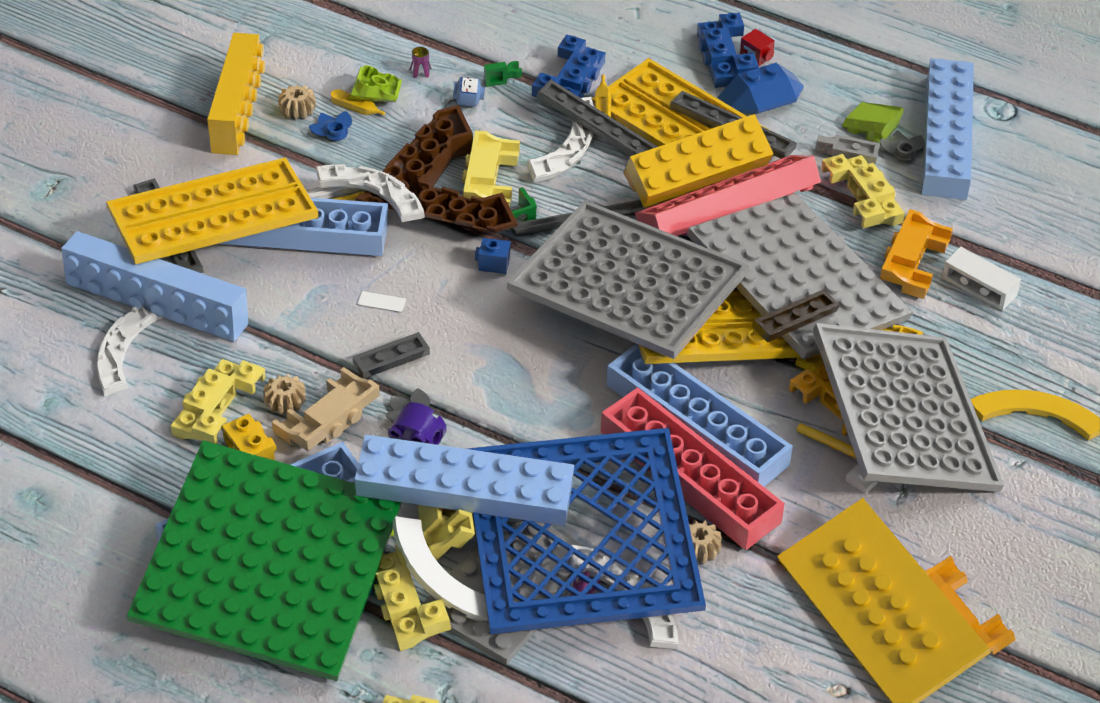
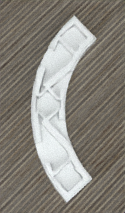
[527,97,594,183]
[316,164,425,222]
[97,306,163,397]
[393,516,489,624]
[570,545,679,650]

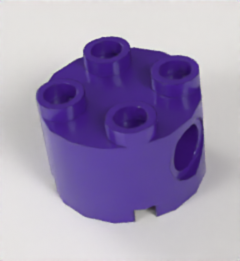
[388,402,447,445]

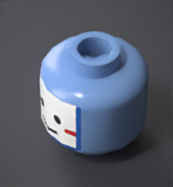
[453,77,485,107]

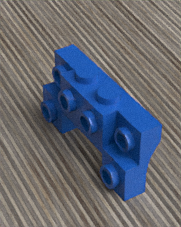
[697,13,759,88]
[532,34,606,98]

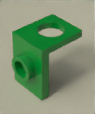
[510,187,537,231]

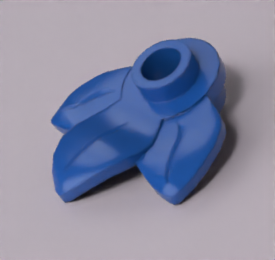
[309,111,352,141]

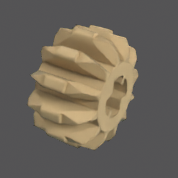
[278,84,316,120]
[263,373,306,415]
[689,520,722,565]

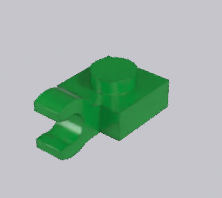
[484,61,522,87]

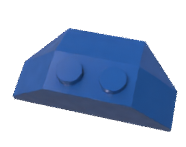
[717,62,804,114]

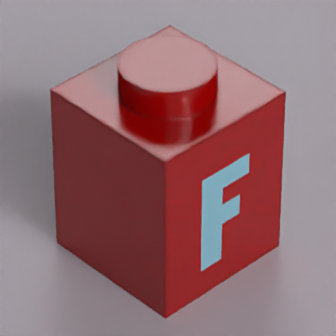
[740,28,775,66]

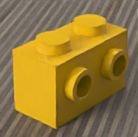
[222,413,277,460]

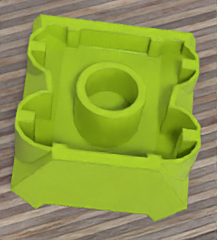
[348,65,402,102]
[842,102,904,143]

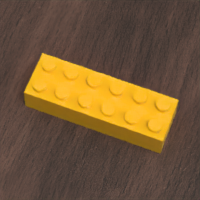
[207,32,265,155]
[626,114,773,207]

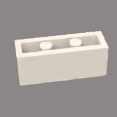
[942,247,1021,311]

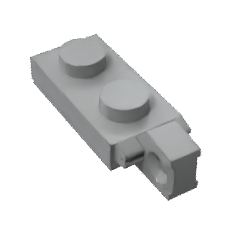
[815,134,880,164]

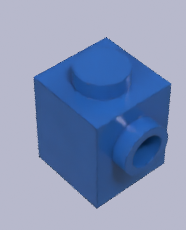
[475,238,511,274]

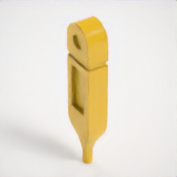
[595,75,611,117]
[331,89,385,116]

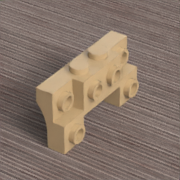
[272,367,380,451]

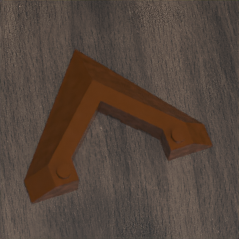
[355,105,518,233]

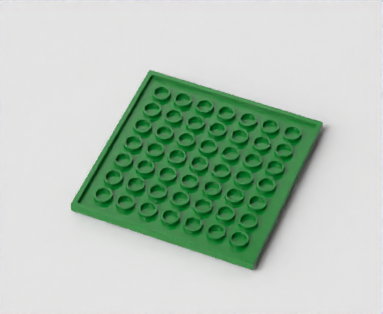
[127,440,403,682]

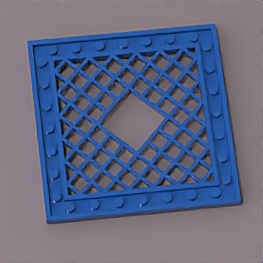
[466,428,706,634]

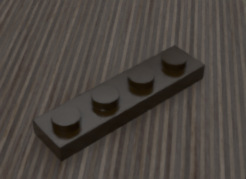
[751,289,840,342]

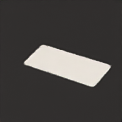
[358,291,406,312]

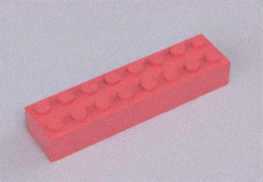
[635,155,821,236]
[600,387,785,550]

